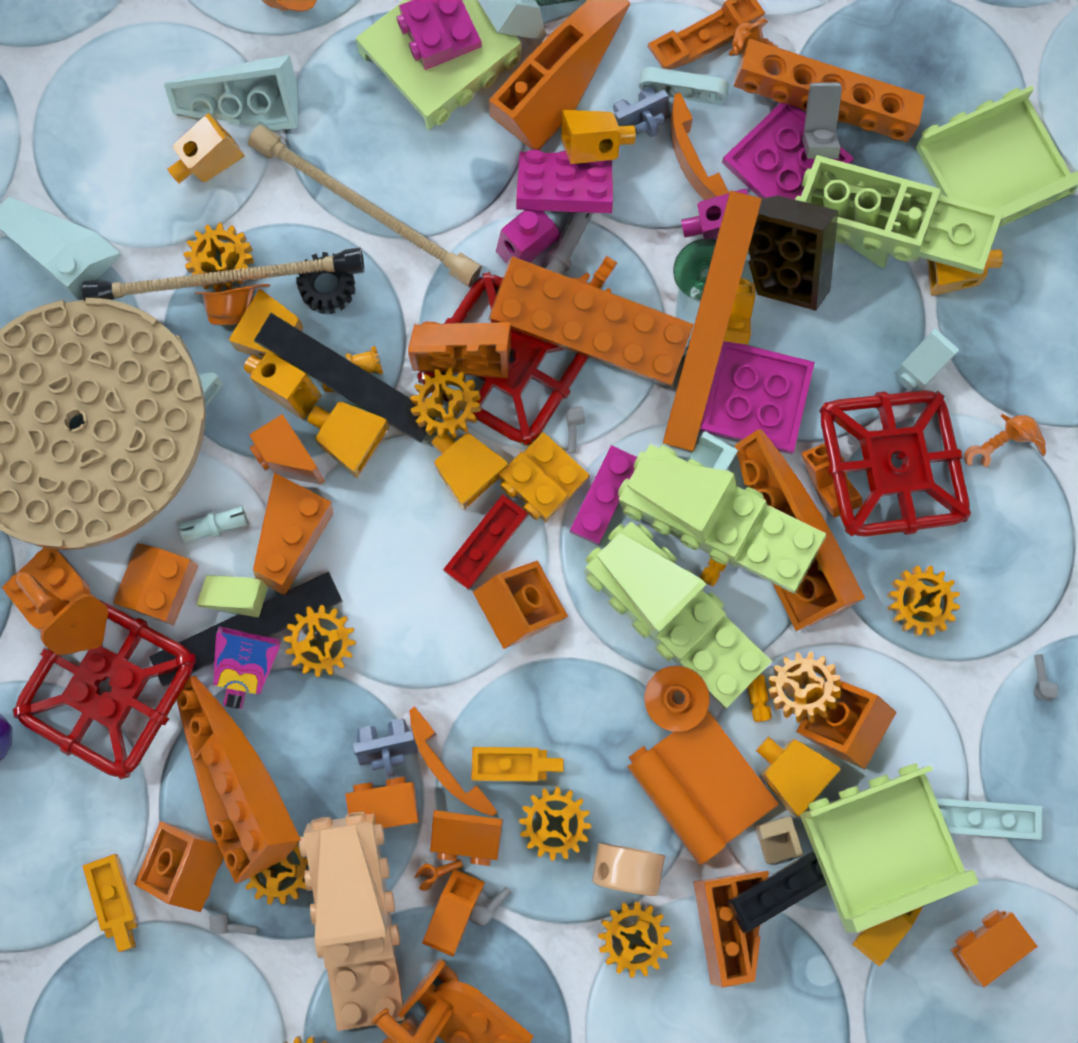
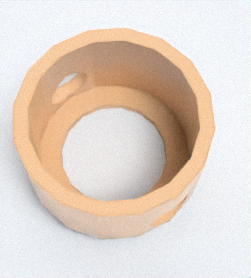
[592,843,665,896]

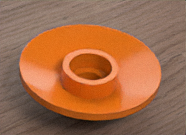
[644,665,710,732]

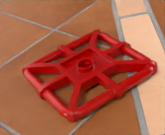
[417,272,589,446]
[819,390,971,537]
[12,600,196,780]

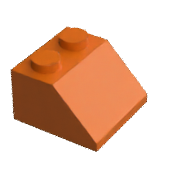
[249,414,326,485]
[113,543,198,626]
[473,560,569,649]
[796,681,897,770]
[430,810,503,866]
[134,821,223,912]

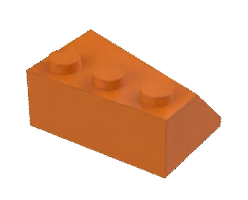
[408,321,511,378]

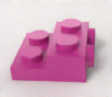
[396,0,482,70]

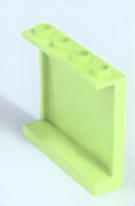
[356,0,522,130]
[915,86,1078,228]
[800,763,979,933]

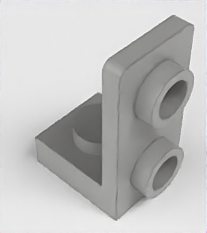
[803,83,842,159]

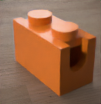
[345,777,420,828]
[950,910,1038,988]

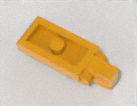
[471,747,564,782]
[82,854,138,952]

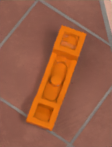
[647,0,765,70]
[670,92,729,200]
[409,706,498,816]

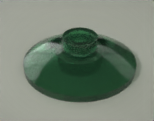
[673,239,717,300]

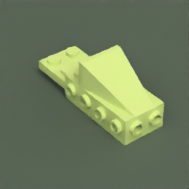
[795,155,1003,275]
[618,444,826,594]
[584,521,772,709]

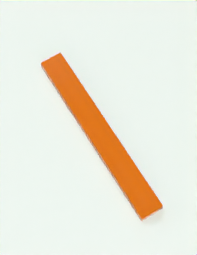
[663,190,762,451]

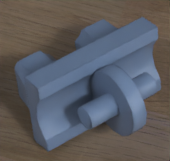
[613,86,671,138]
[353,718,418,777]

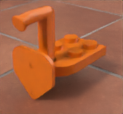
[1,548,108,655]
[371,959,534,1043]

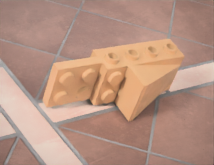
[299,812,405,1031]

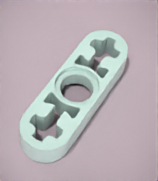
[639,67,729,104]

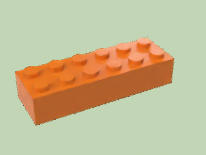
[488,256,694,386]

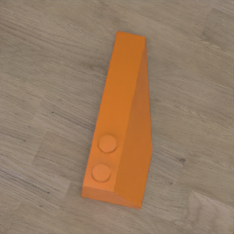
[735,429,865,631]

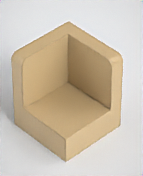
[755,816,803,864]

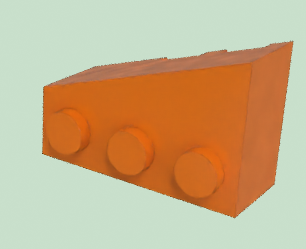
[253,472,333,596]
[693,870,769,988]

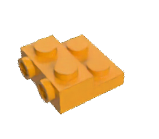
[499,432,590,523]

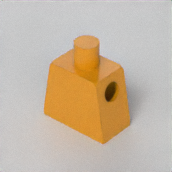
[561,110,636,164]
[167,113,245,184]
[927,249,1003,296]
[229,289,303,361]
[244,352,322,420]
[307,402,390,478]
[431,432,508,510]
[755,736,841,817]

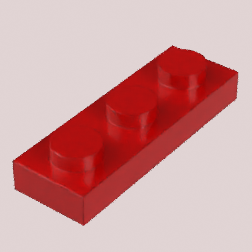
[443,494,528,591]

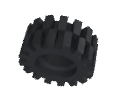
[296,252,356,314]

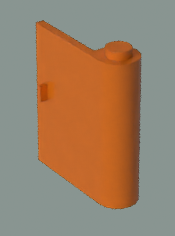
[627,711,779,865]

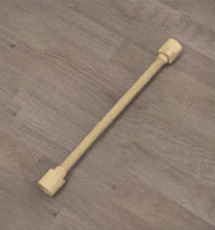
[248,124,482,287]

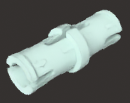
[179,506,248,543]

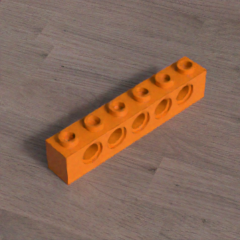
[733,38,925,142]

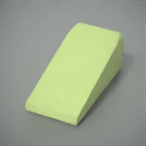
[196,575,268,618]

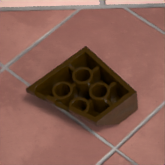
[748,195,838,311]

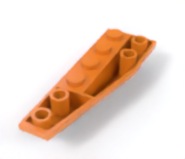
[489,0,630,150]
[176,676,301,883]

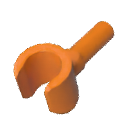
[414,859,463,891]

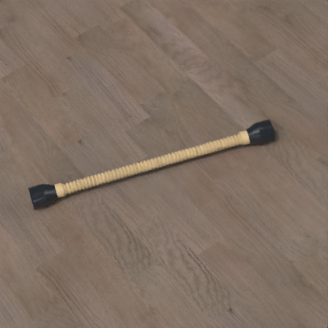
[82,247,365,302]

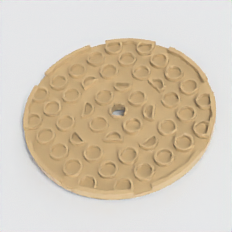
[0,298,206,550]

